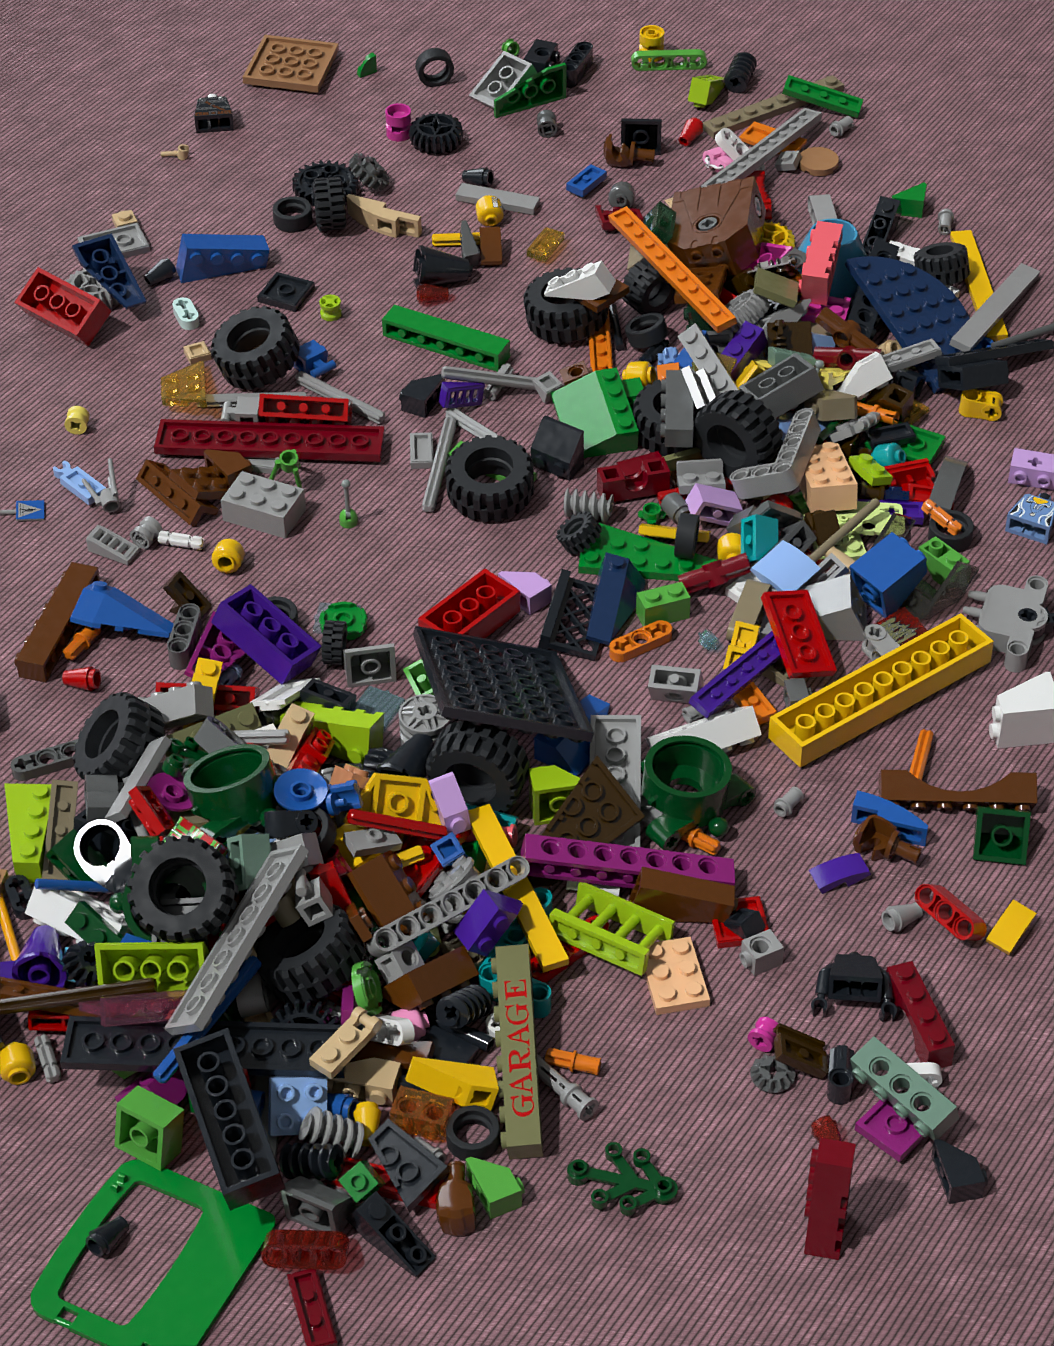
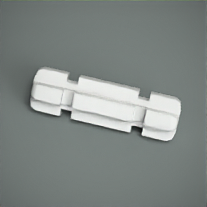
[158,531,204,550]

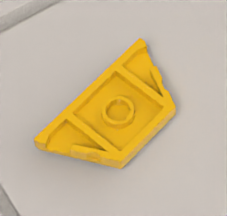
[344,773,442,825]

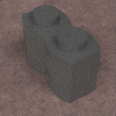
[84,775,123,822]

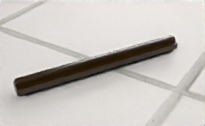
[0,978,157,1015]

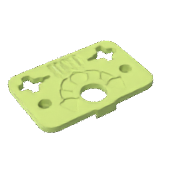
[835,501,903,536]

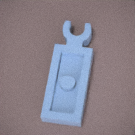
[53,461,106,505]

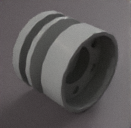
[398,694,452,746]

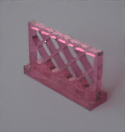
[79,989,188,1027]

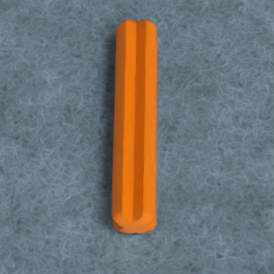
[909,729,933,780]

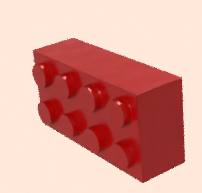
[14,267,112,346]
[418,569,520,638]

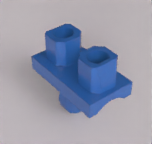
[319,780,363,816]

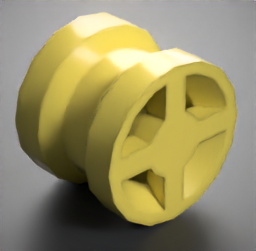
[64,406,90,435]

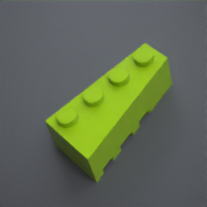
[280,701,384,767]
[4,783,52,883]

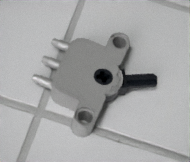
[962,575,1054,673]

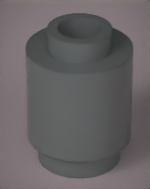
[661,492,690,524]

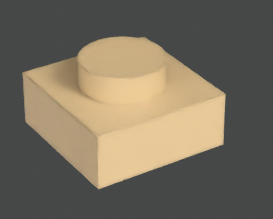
[111,210,137,228]

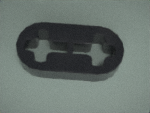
[5,875,33,920]

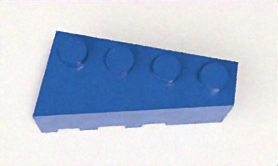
[176,234,270,283]

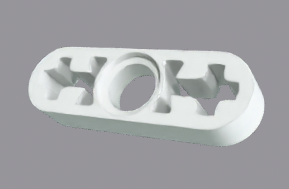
[715,128,765,171]
[361,1014,415,1046]

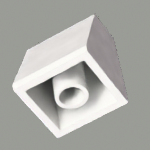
[989,672,1054,748]

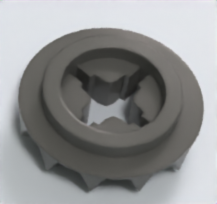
[750,1054,795,1093]

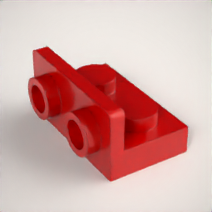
[128,786,175,842]

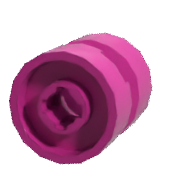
[385,103,411,142]

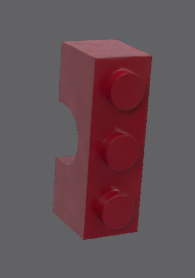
[597,457,670,502]

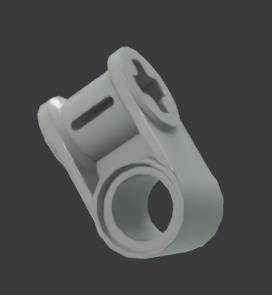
[861,624,900,661]

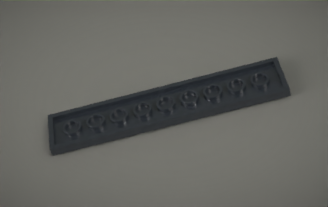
[60,1016,346,1078]

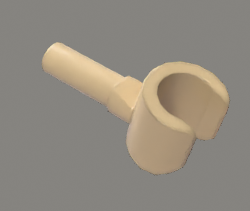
[161,144,189,160]

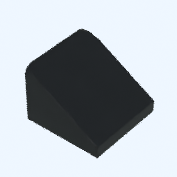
[723,908,765,939]

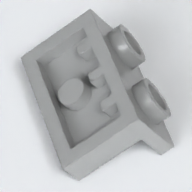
[676,458,726,495]

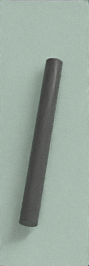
[991,323,1054,347]

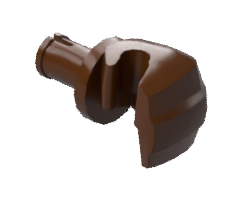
[603,134,655,167]
[853,815,922,864]
[436,1161,476,1237]

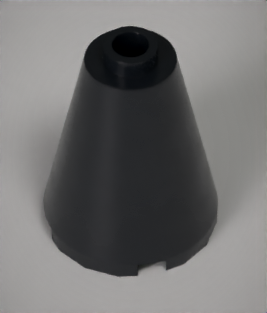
[413,245,473,288]
[374,733,435,778]

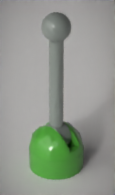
[339,479,358,528]

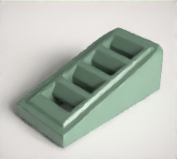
[768,347,817,366]

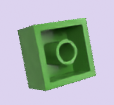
[114,1085,184,1171]

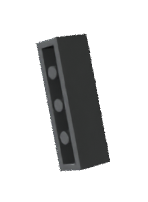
[660,370,693,448]

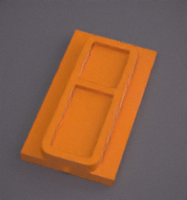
[739,121,807,155]

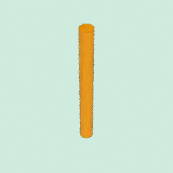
[0,893,20,961]

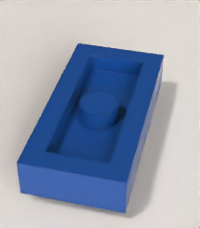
[566,164,607,197]

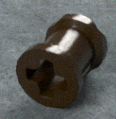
[857,482,885,500]

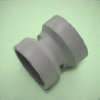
[130,516,163,549]

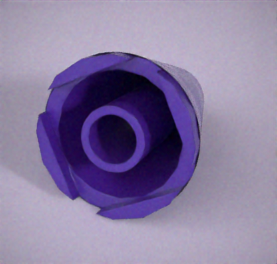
[12,925,67,988]

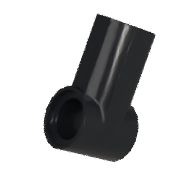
[827,1045,854,1105]

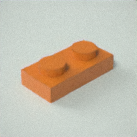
[732,681,777,725]

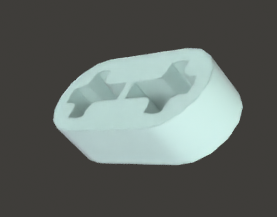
[172,297,200,330]

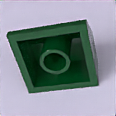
[973,806,1031,865]

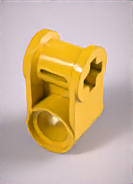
[958,389,1003,421]

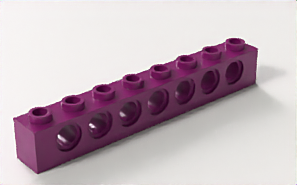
[521,834,735,888]

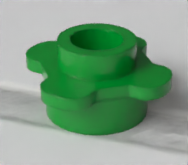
[638,502,666,525]

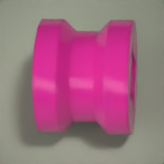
[748,1017,778,1052]

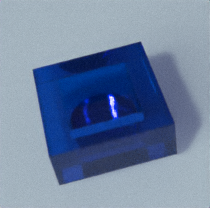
[883,487,909,501]

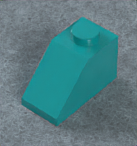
[741,514,779,564]

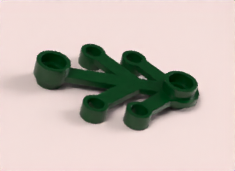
[162,737,209,777]
[567,1142,678,1216]

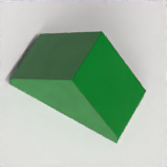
[892,182,927,218]

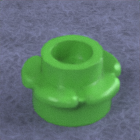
[501,39,520,56]

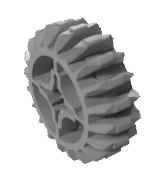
[66,268,118,309]
[725,288,770,337]

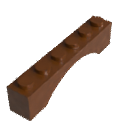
[879,769,1037,811]

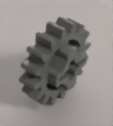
[349,153,390,191]

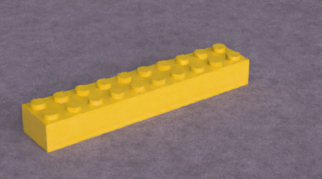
[768,613,994,768]

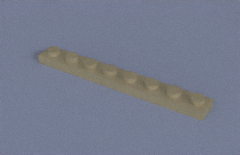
[703,75,844,139]

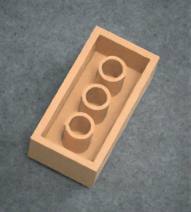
[799,442,858,513]

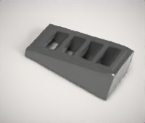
[460,220,480,267]

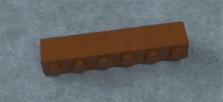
[14,562,100,683]

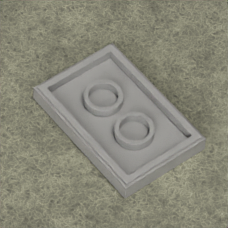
[77,223,150,258]

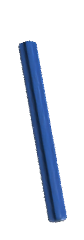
[153,955,262,1084]

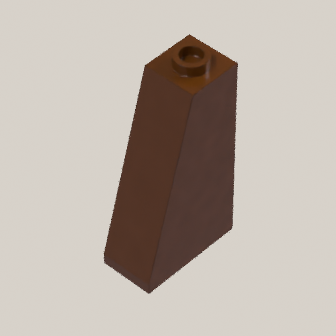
[628,867,738,923]

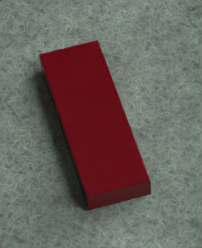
[287,1267,338,1346]

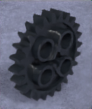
[292,160,359,206]

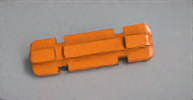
[921,499,963,535]

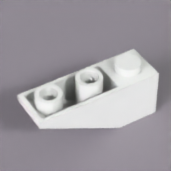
[544,260,616,300]
[837,352,893,400]

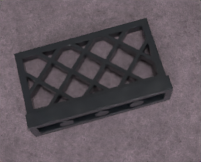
[538,569,600,661]

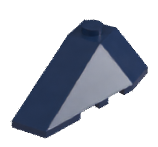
[72,233,147,309]
[586,552,646,645]

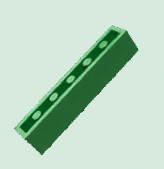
[382,304,510,372]

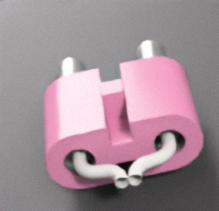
[703,147,738,173]

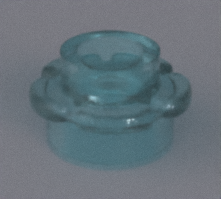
[698,628,720,650]

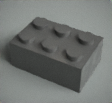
[739,353,824,419]

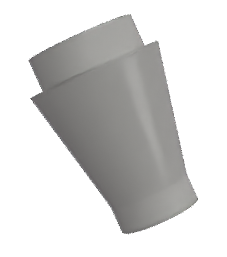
[881,902,923,932]

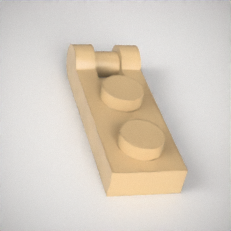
[309,1006,383,1079]

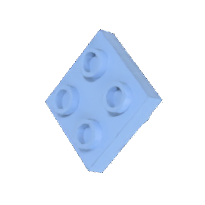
[268,1076,327,1136]

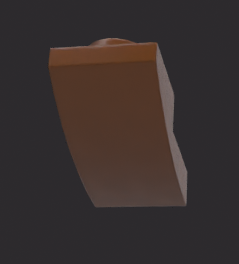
[479,227,502,266]

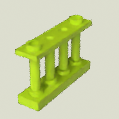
[549,882,675,976]

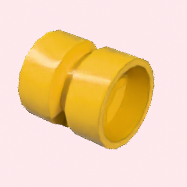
[639,25,665,62]

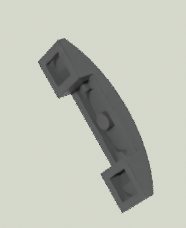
[929,455,968,510]

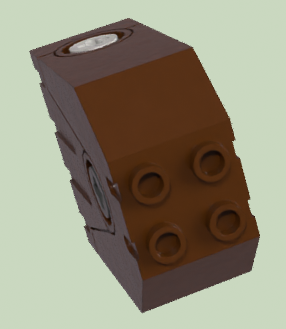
[666,176,766,276]

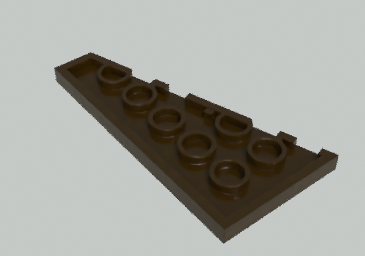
[527,756,645,889]

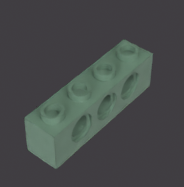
[850,1036,959,1140]

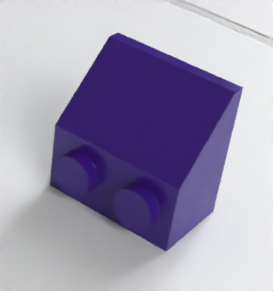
[453,889,523,956]

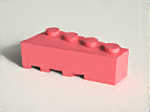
[798,221,843,306]

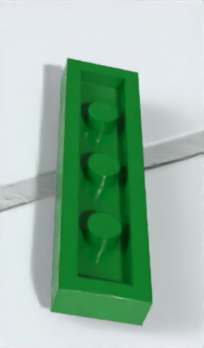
[782,75,864,118]

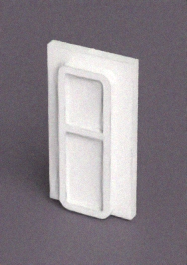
[250,678,320,711]

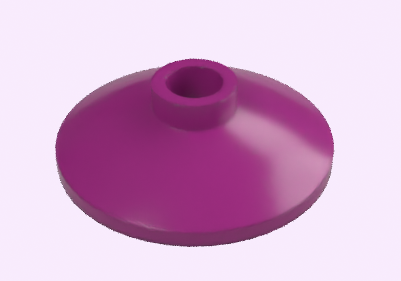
[147,772,193,812]

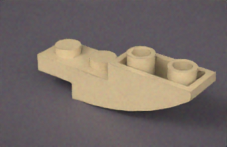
[347,194,422,238]

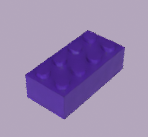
[211,584,321,685]

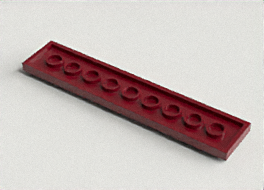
[154,419,385,462]

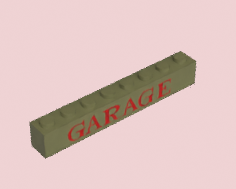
[491,944,543,1160]

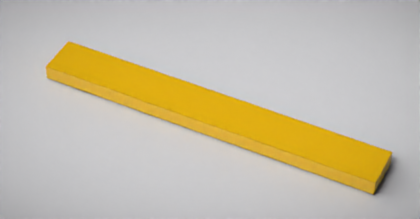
[950,230,1008,342]
[468,804,569,973]

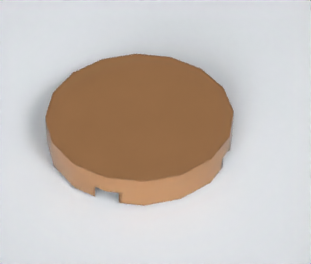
[798,147,839,176]

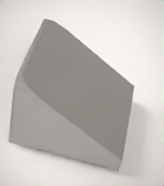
[532,371,563,404]

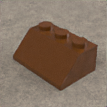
[347,850,431,935]
[381,945,479,1011]

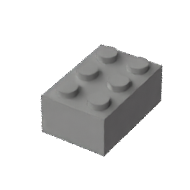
[221,471,306,539]

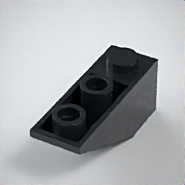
[863,196,902,253]
[346,1191,436,1277]

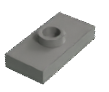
[342,828,403,857]

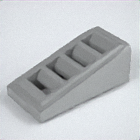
[86,525,140,565]

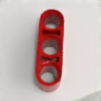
[915,884,987,941]

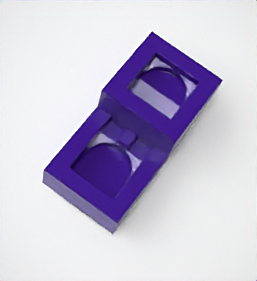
[809,853,871,894]

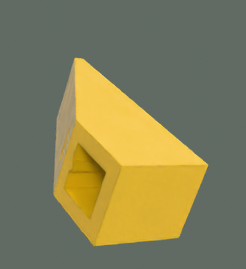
[405,1056,499,1111]

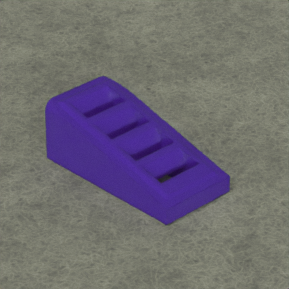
[439,382,485,408]

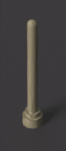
[807,498,880,563]

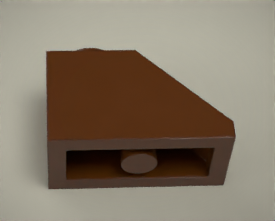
[204,449,253,487]

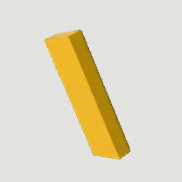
[638,523,711,543]

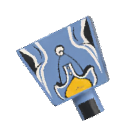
[1005,493,1054,545]

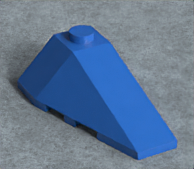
[70,581,174,638]
[534,694,610,777]

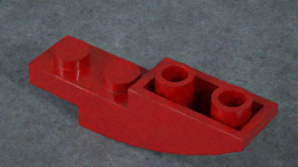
[285,727,335,773]

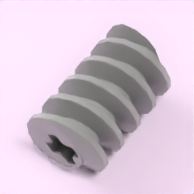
[563,488,614,523]
[298,1106,364,1158]

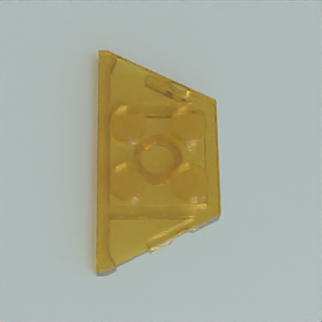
[161,361,207,408]

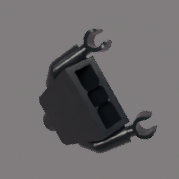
[811,952,897,1022]

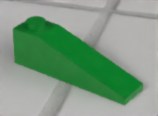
[494,63,566,118]

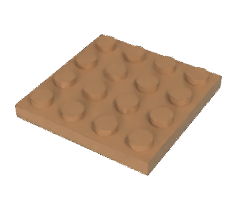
[243,35,339,93]

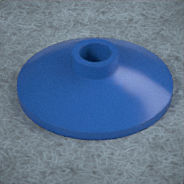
[274,768,328,811]

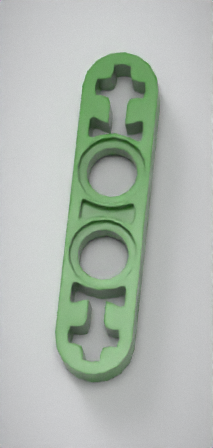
[631,49,707,71]

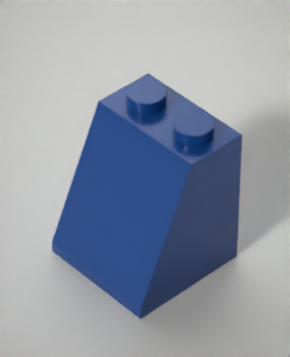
[849,532,928,620]

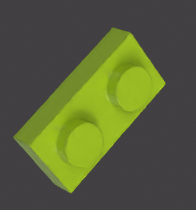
[848,453,893,486]

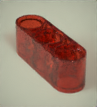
[261,1229,350,1270]

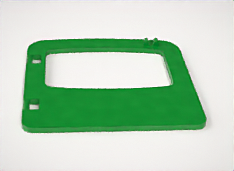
[31,1159,276,1346]

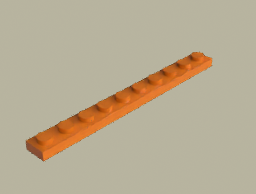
[608,206,737,333]

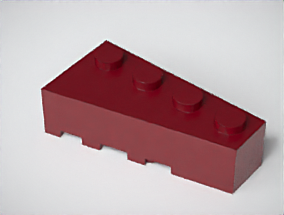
[804,1137,856,1260]

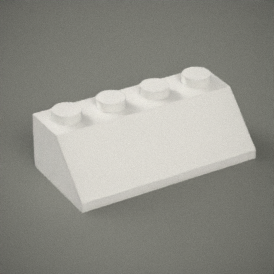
[645,706,762,752]
[25,886,133,943]

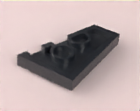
[368,1119,450,1213]

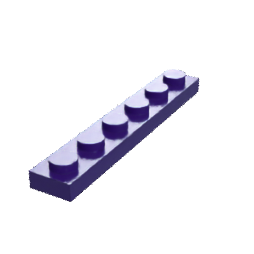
[689,631,781,718]

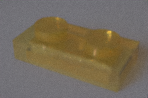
[527,227,564,262]

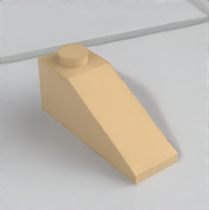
[267,703,315,768]

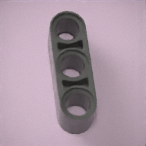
[167,603,202,670]

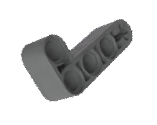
[194,716,287,777]

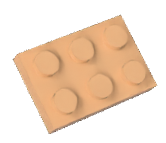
[644,937,710,1015]

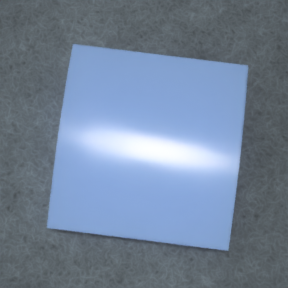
[750,540,821,591]

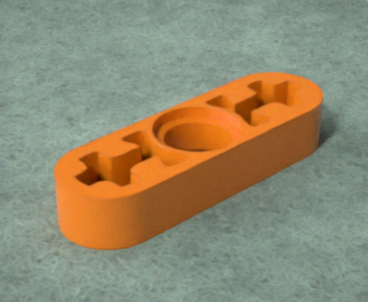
[609,620,672,662]

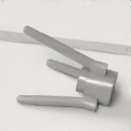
[82,458,121,513]

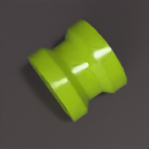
[319,294,342,321]

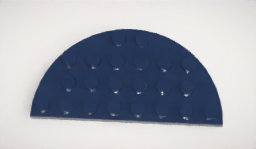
[845,256,974,394]

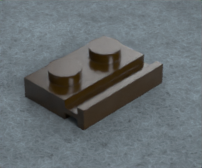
[773,1023,828,1079]

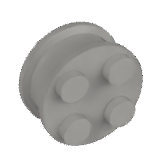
[428,855,490,911]

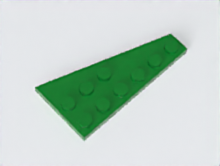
[578,523,717,581]

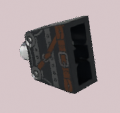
[194,94,234,133]

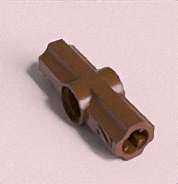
[815,307,879,349]

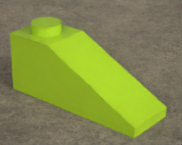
[688,74,725,108]

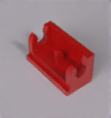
[883,458,935,500]

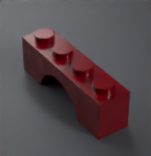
[886,961,955,1068]

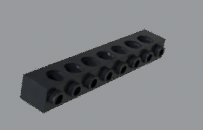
[837,238,900,362]

